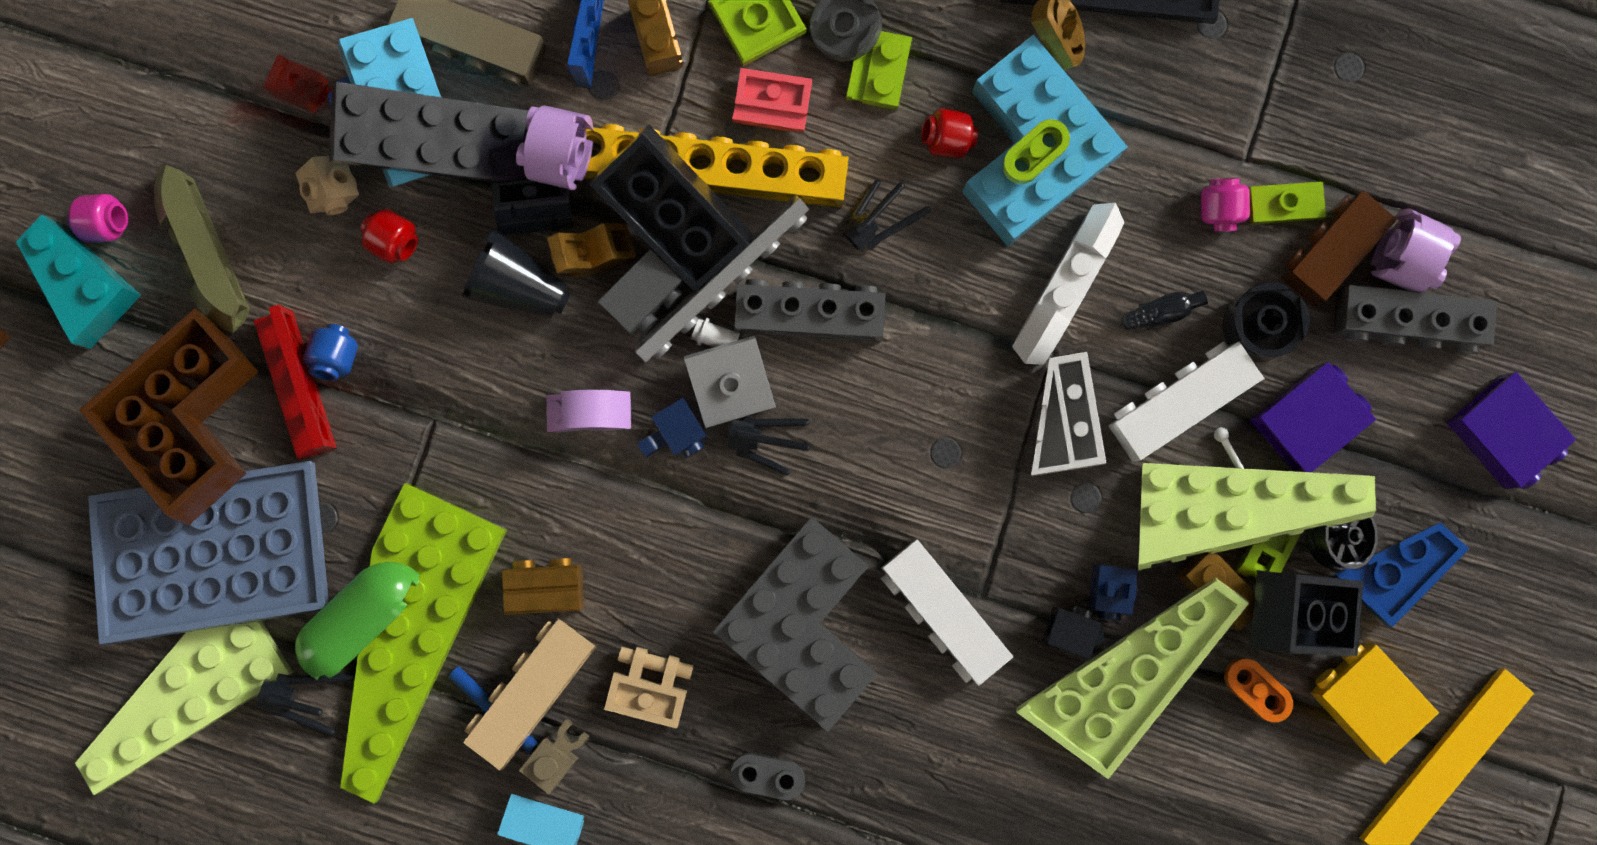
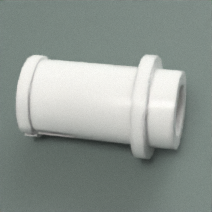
[691,318,740,347]

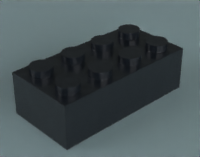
[589,124,752,293]

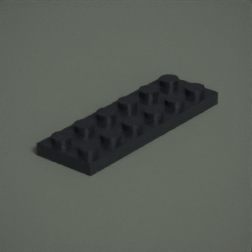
[329,82,528,182]

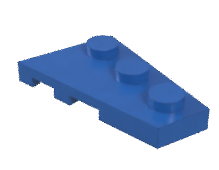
[567,0,604,88]
[1332,522,1469,628]

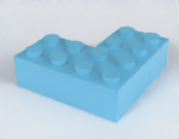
[962,34,1128,247]

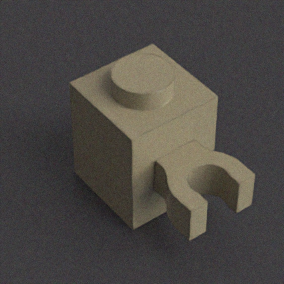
[519,719,589,795]

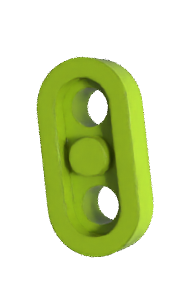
[1003,119,1070,184]

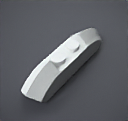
[1012,203,1124,365]

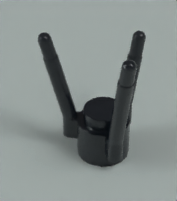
[841,180,931,251]
[727,417,810,476]
[257,673,355,736]

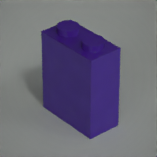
[1250,361,1377,472]
[1446,372,1577,489]

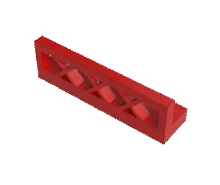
[253,304,337,460]

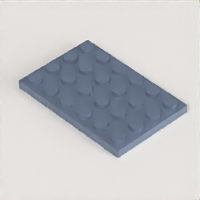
[88,461,329,645]

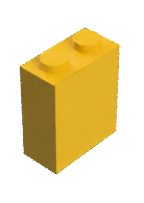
[1310,643,1439,764]

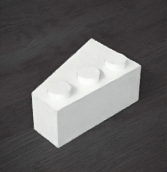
[1031,352,1106,476]

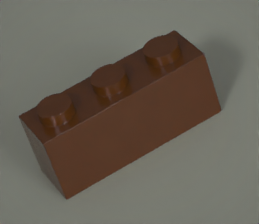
[1281,190,1397,307]

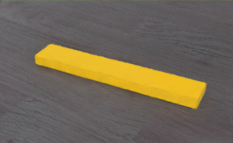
[1359,668,1534,845]

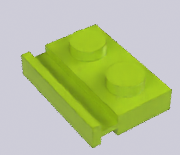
[846,31,912,110]

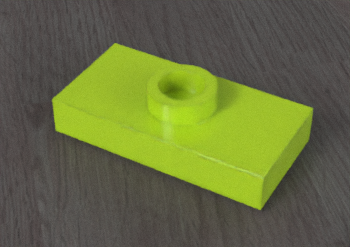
[1249,181,1326,225]

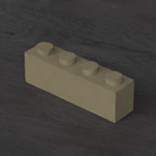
[388,0,547,87]

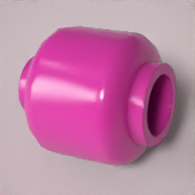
[1201,178,1250,231]
[67,194,128,243]

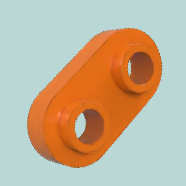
[1224,658,1293,723]

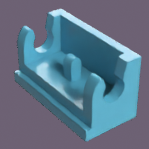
[497,794,584,845]

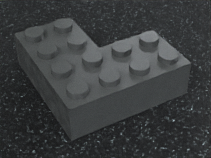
[713,517,877,732]

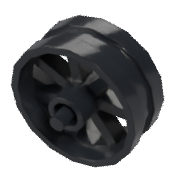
[1306,517,1378,569]

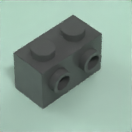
[598,249,685,338]

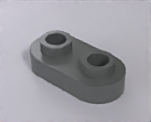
[731,753,805,800]

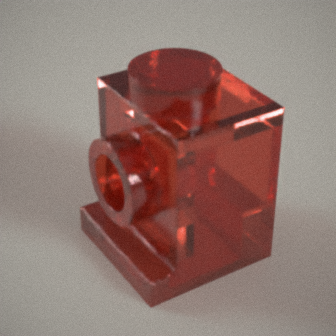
[263,54,329,114]

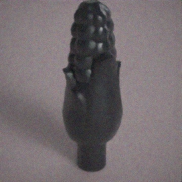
[1121,291,1208,330]

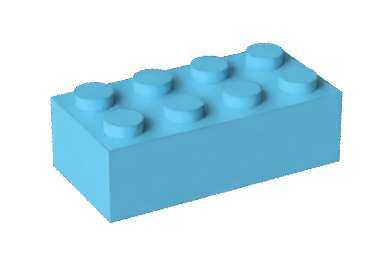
[337,18,441,188]

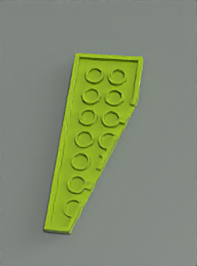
[340,483,507,804]

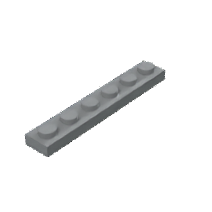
[635,195,809,362]

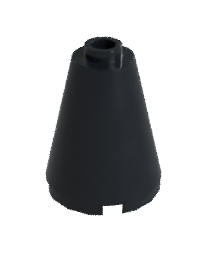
[461,230,570,318]

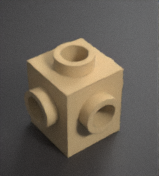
[295,156,359,216]

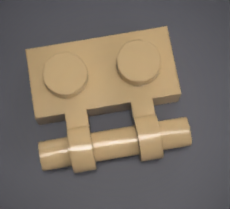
[604,647,694,729]

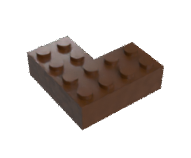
[79,308,259,525]

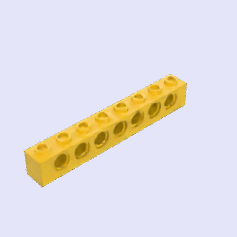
[584,124,849,208]

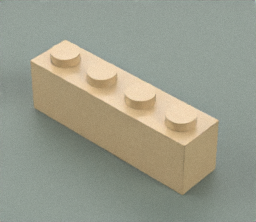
[463,618,596,770]

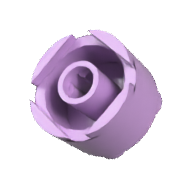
[516,105,593,190]
[1370,208,1461,293]

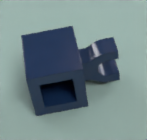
[637,398,708,459]
[1088,565,1138,621]

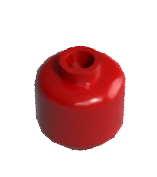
[921,108,978,159]
[360,209,418,264]

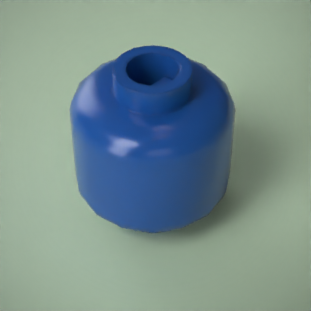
[303,324,358,382]

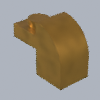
[547,223,637,278]

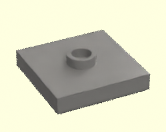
[684,335,776,428]

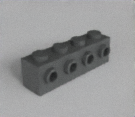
[735,279,886,342]
[1333,285,1497,354]

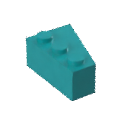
[16,214,141,349]

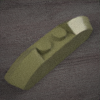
[154,164,250,333]

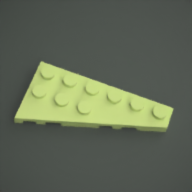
[1138,463,1376,571]
[1016,577,1249,779]
[75,620,293,795]

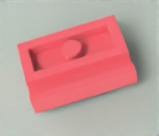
[732,68,812,134]

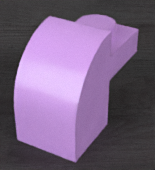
[546,390,631,433]

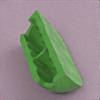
[295,562,419,680]

